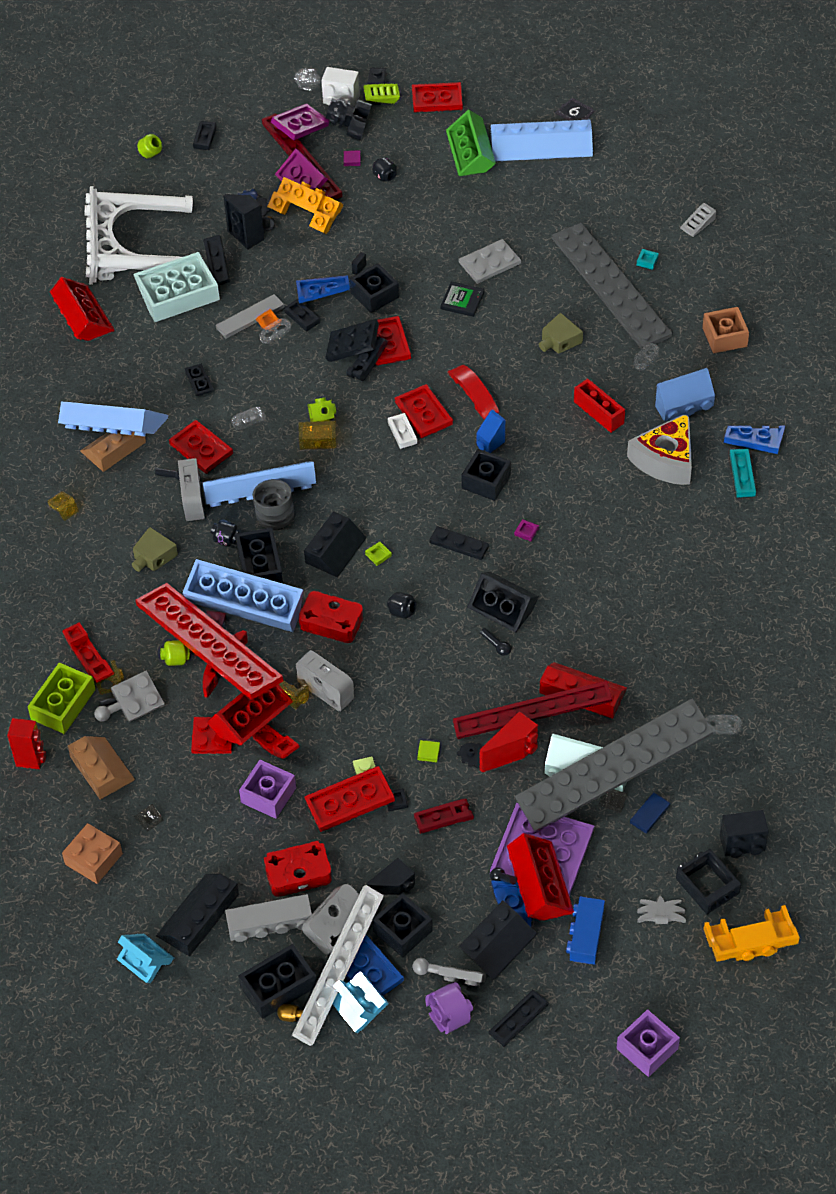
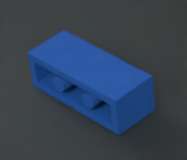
[566,896,605,965]

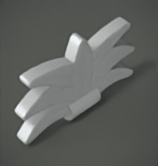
[637,896,686,924]

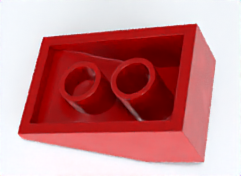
[480,712,538,772]

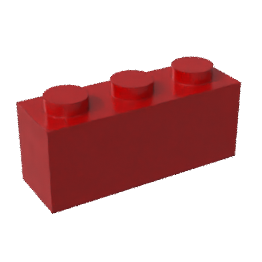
[574,379,625,433]
[7,718,46,769]

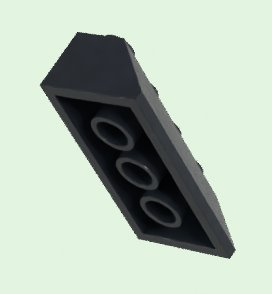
[156,873,239,957]

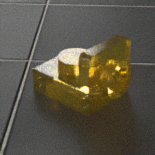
[47,492,79,521]
[279,680,309,709]

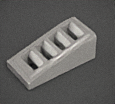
[680,203,716,237]

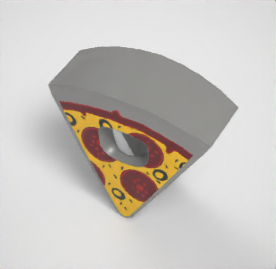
[627,415,692,485]

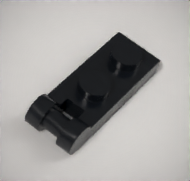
[347,336,388,381]

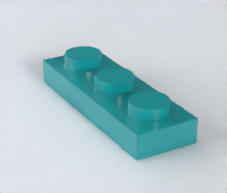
[729,449,756,497]

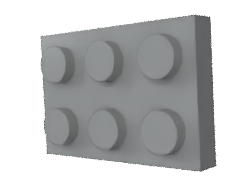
[459,239,521,284]

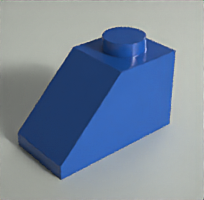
[476,410,505,453]

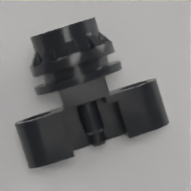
[325,98,372,140]

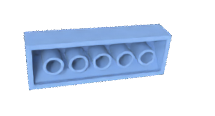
[491,120,593,161]
[58,402,168,437]
[201,461,316,507]
[183,559,303,632]

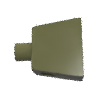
[539,313,583,354]
[132,527,178,572]

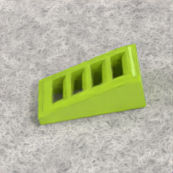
[363,84,400,104]

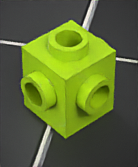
[307,397,336,424]

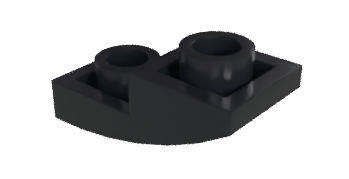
[185,363,213,396]

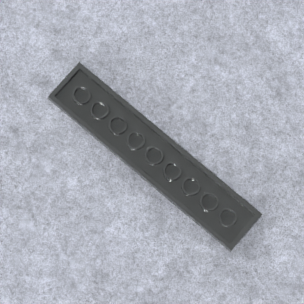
[552,223,672,350]
[515,698,713,833]

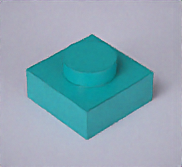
[637,249,659,270]

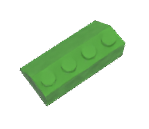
[446,109,496,176]

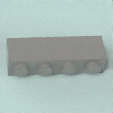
[225,894,312,942]

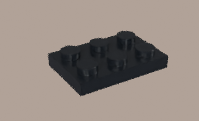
[325,319,379,362]

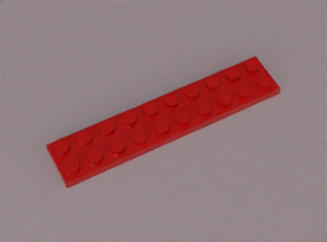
[136,583,283,700]

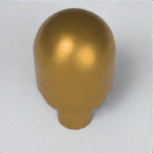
[277,1004,304,1022]

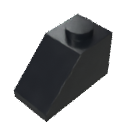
[367,858,415,895]

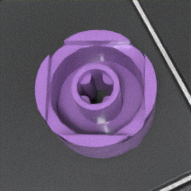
[425,982,473,1034]

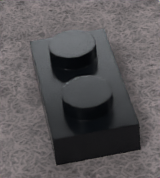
[193,121,217,150]
[284,299,320,332]

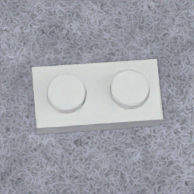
[388,413,417,449]

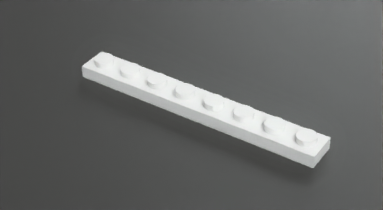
[292,885,384,1046]

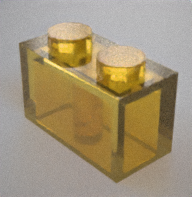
[299,421,336,450]

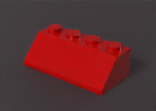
[50,277,114,341]
[539,662,627,719]
[207,684,293,745]
[507,833,574,921]

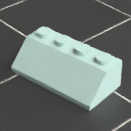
[545,734,626,795]

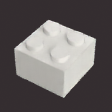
[322,67,360,106]

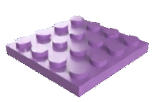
[490,803,594,897]

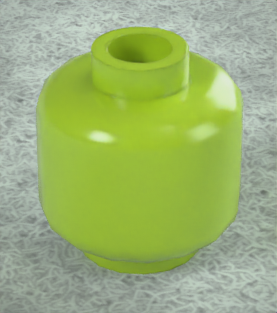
[137,134,162,158]
[160,640,190,666]

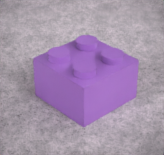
[239,760,296,819]
[617,1009,680,1077]

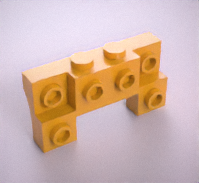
[267,177,344,234]
[704,905,799,962]

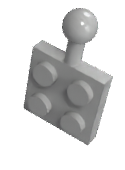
[94,670,164,722]
[413,958,487,986]

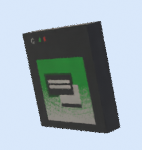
[440,281,484,317]

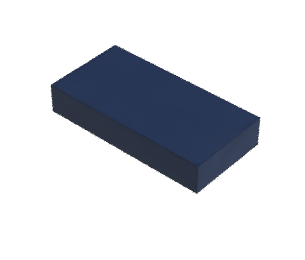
[630,793,670,834]

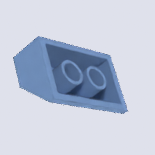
[655,368,715,422]

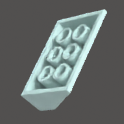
[134,252,220,322]

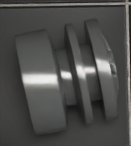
[252,479,295,530]

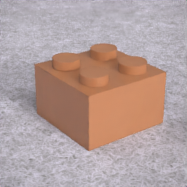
[702,307,749,353]
[62,823,122,884]

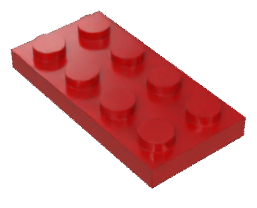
[304,766,395,832]

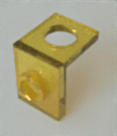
[95,660,124,695]

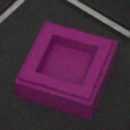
[344,151,360,166]
[514,519,539,542]

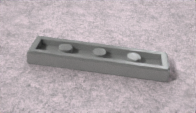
[216,294,284,339]

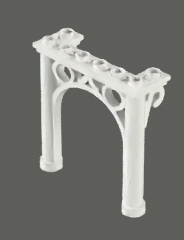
[85,186,193,285]

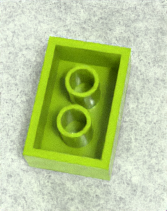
[28,663,95,734]

